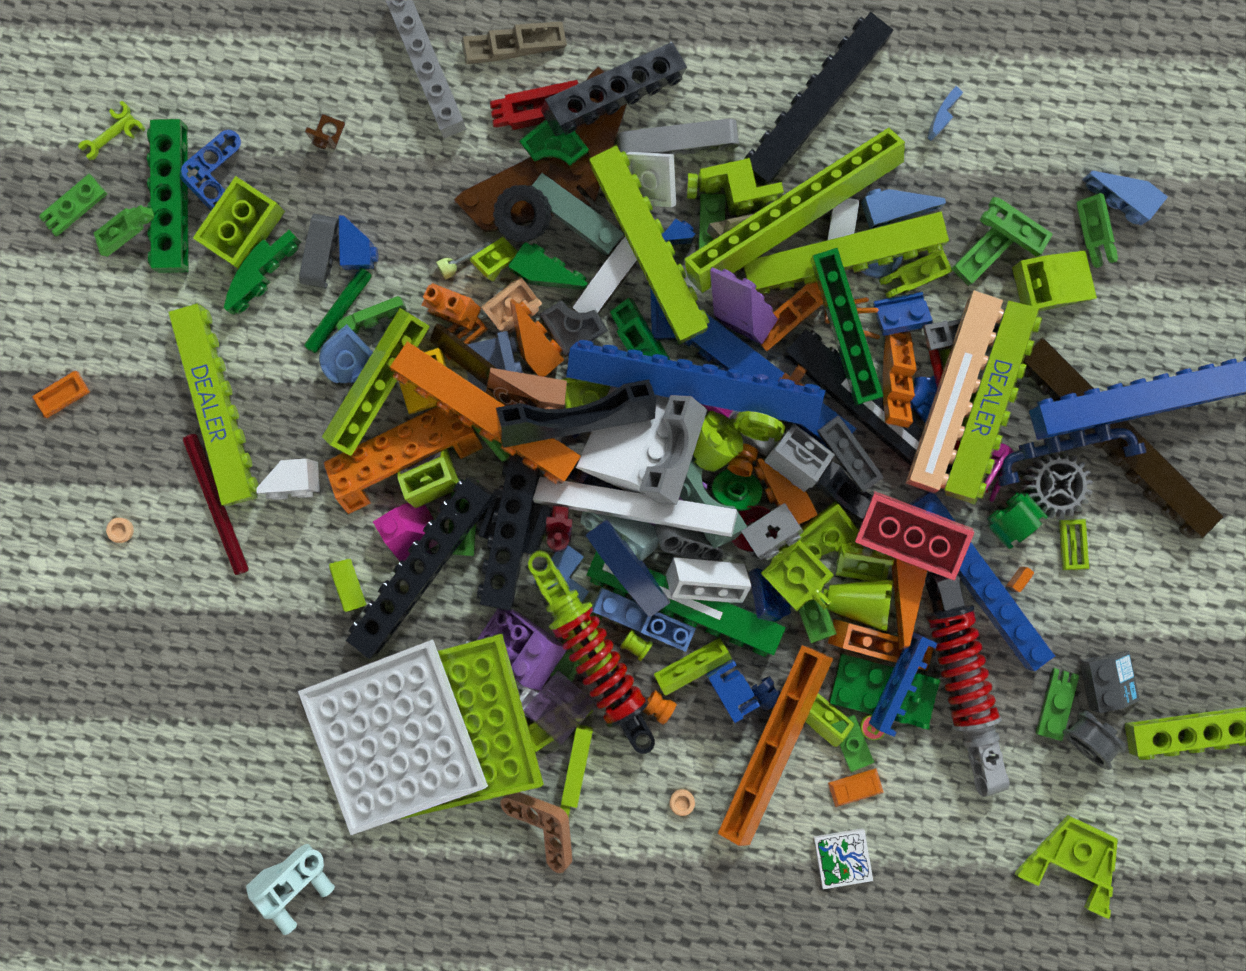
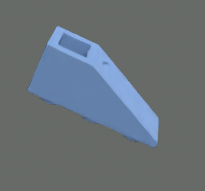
[1082,171,1168,226]

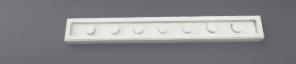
[533,477,738,537]

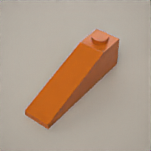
[891,557,927,650]
[828,619,934,671]

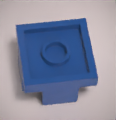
[706,659,760,723]

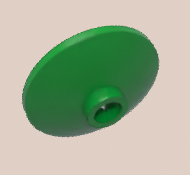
[712,470,762,511]

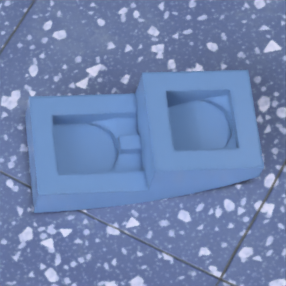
[927,86,963,141]

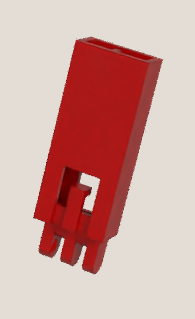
[490,80,579,130]

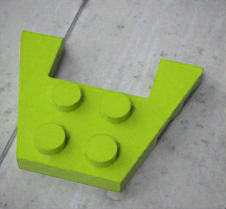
[1015,815,1118,919]

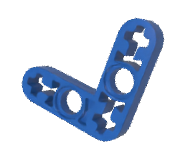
[179,130,241,211]

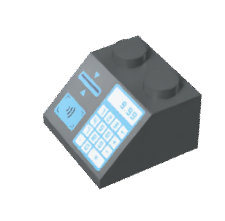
[1079,651,1140,713]

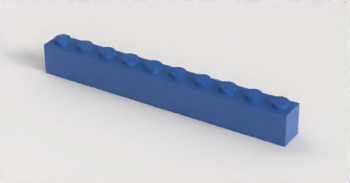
[566,340,826,427]
[1029,357,1246,440]

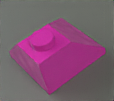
[373,502,438,561]

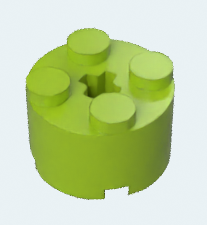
[693,411,743,471]

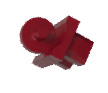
[546,506,572,552]

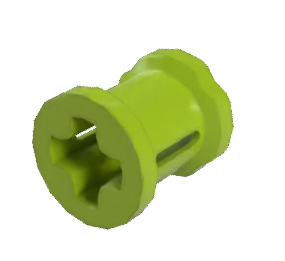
[620,629,653,662]

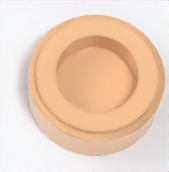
[106,518,134,543]
[669,789,695,816]

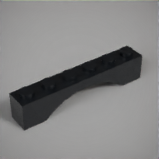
[496,379,656,448]

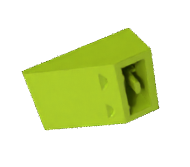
[1012,251,1097,312]

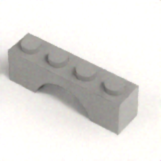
[639,395,707,505]

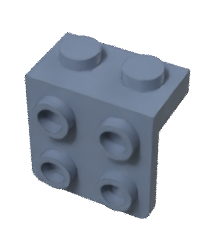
[466,331,523,392]

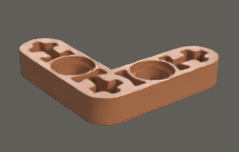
[500,792,572,873]

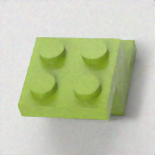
[698,158,784,217]

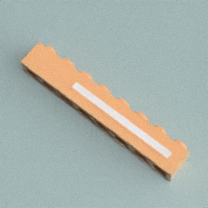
[905,290,1004,494]

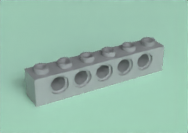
[386,0,466,139]

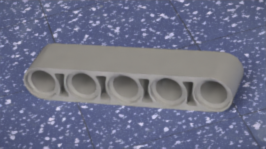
[616,119,739,156]

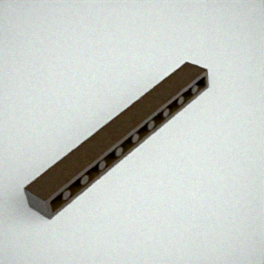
[1023,337,1224,539]

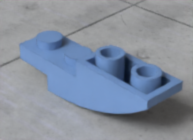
[592,587,696,652]

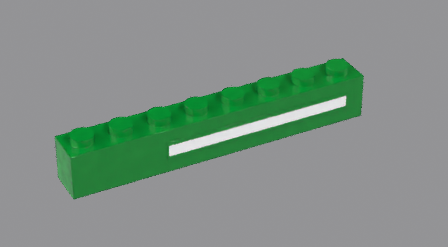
[586,551,786,657]

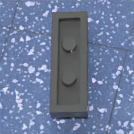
[817,415,884,493]

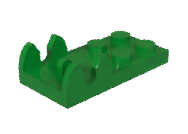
[829,654,941,730]

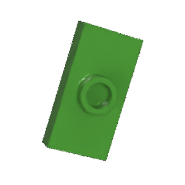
[831,715,875,772]

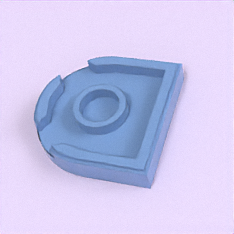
[319,324,373,383]

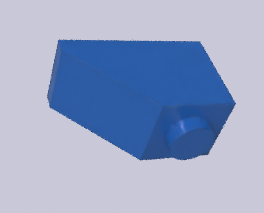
[339,215,378,270]

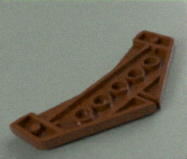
[454,66,627,232]

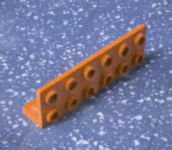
[324,407,483,514]

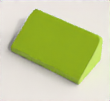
[329,559,367,612]
[805,693,854,747]

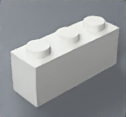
[666,557,751,603]

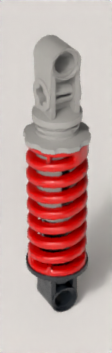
[925,573,1010,797]

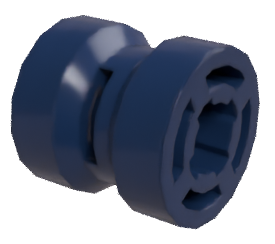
[751,676,781,711]

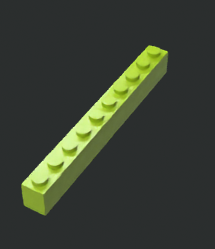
[684,128,905,293]

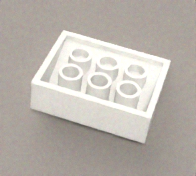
[576,386,669,494]

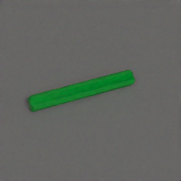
[304,268,372,353]

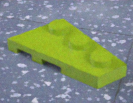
[780,501,859,559]

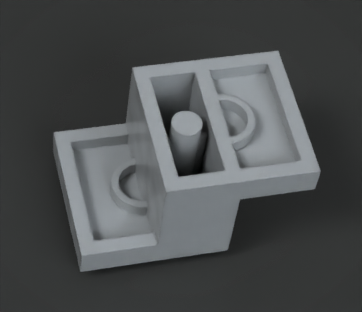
[764,423,835,492]

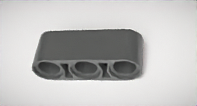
[299,213,339,289]
[655,524,723,561]

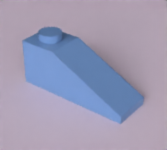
[861,189,946,229]

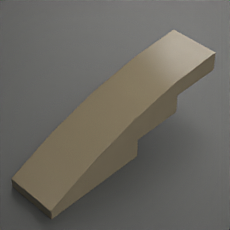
[461,22,567,64]

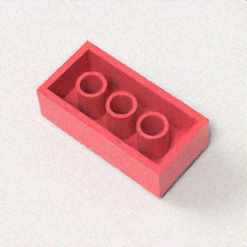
[855,491,975,581]

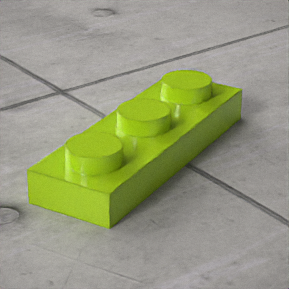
[654,638,732,696]

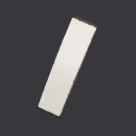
[571,236,638,314]

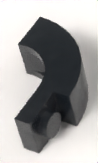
[816,461,873,522]

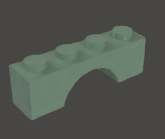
[680,455,747,549]

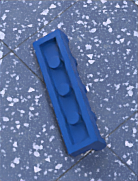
[869,632,938,737]

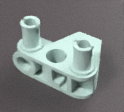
[246,844,335,935]

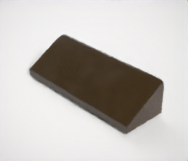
[430,323,497,386]

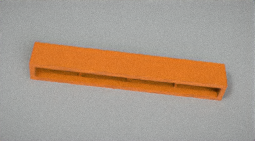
[390,341,581,484]
[717,645,833,846]

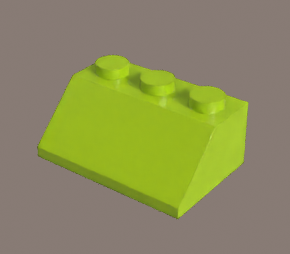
[193,176,285,269]

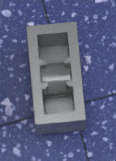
[741,503,804,560]

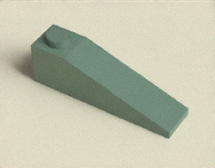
[532,173,624,256]

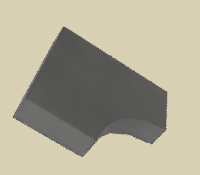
[540,301,608,357]

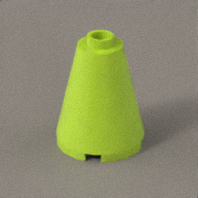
[823,580,893,631]

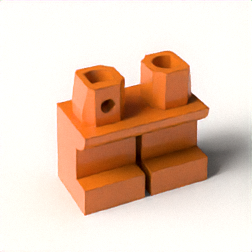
[421,283,481,331]

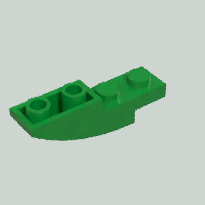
[224,230,301,315]
[610,298,670,360]

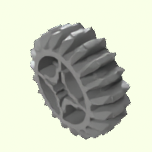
[1022,452,1093,519]

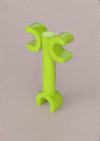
[78,101,145,160]

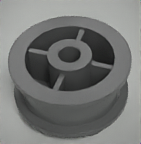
[1063,710,1126,770]

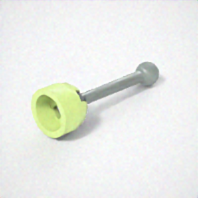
[436,241,492,280]

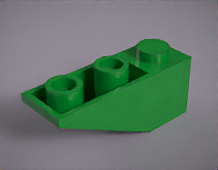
[508,242,588,290]

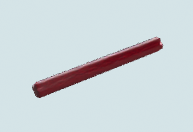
[183,434,249,575]

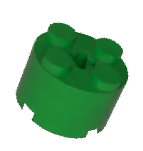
[986,493,1048,549]

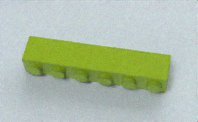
[322,308,430,456]

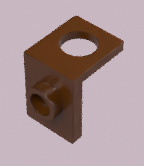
[305,114,345,150]

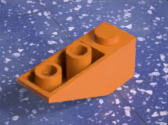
[510,299,564,377]
[754,458,818,524]

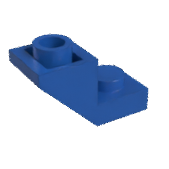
[662,219,695,245]

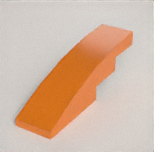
[760,282,824,352]
[883,332,917,428]

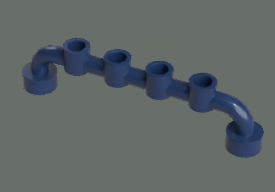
[997,424,1146,486]

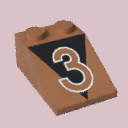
[486,368,567,409]

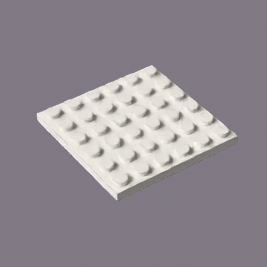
[298,639,488,835]

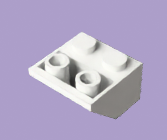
[257,459,320,500]

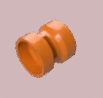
[727,443,759,477]
[642,690,677,725]

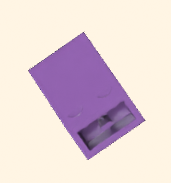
[710,267,778,345]
[477,609,567,690]

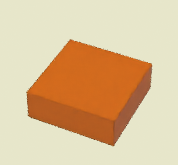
[1005,567,1034,592]

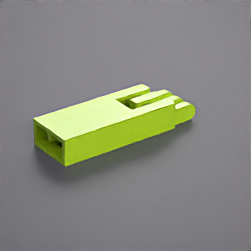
[560,724,593,818]

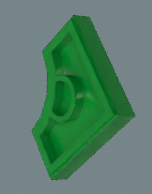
[519,120,590,166]

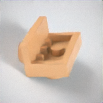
[481,277,542,333]

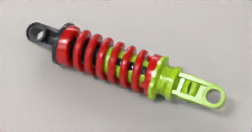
[528,551,655,754]

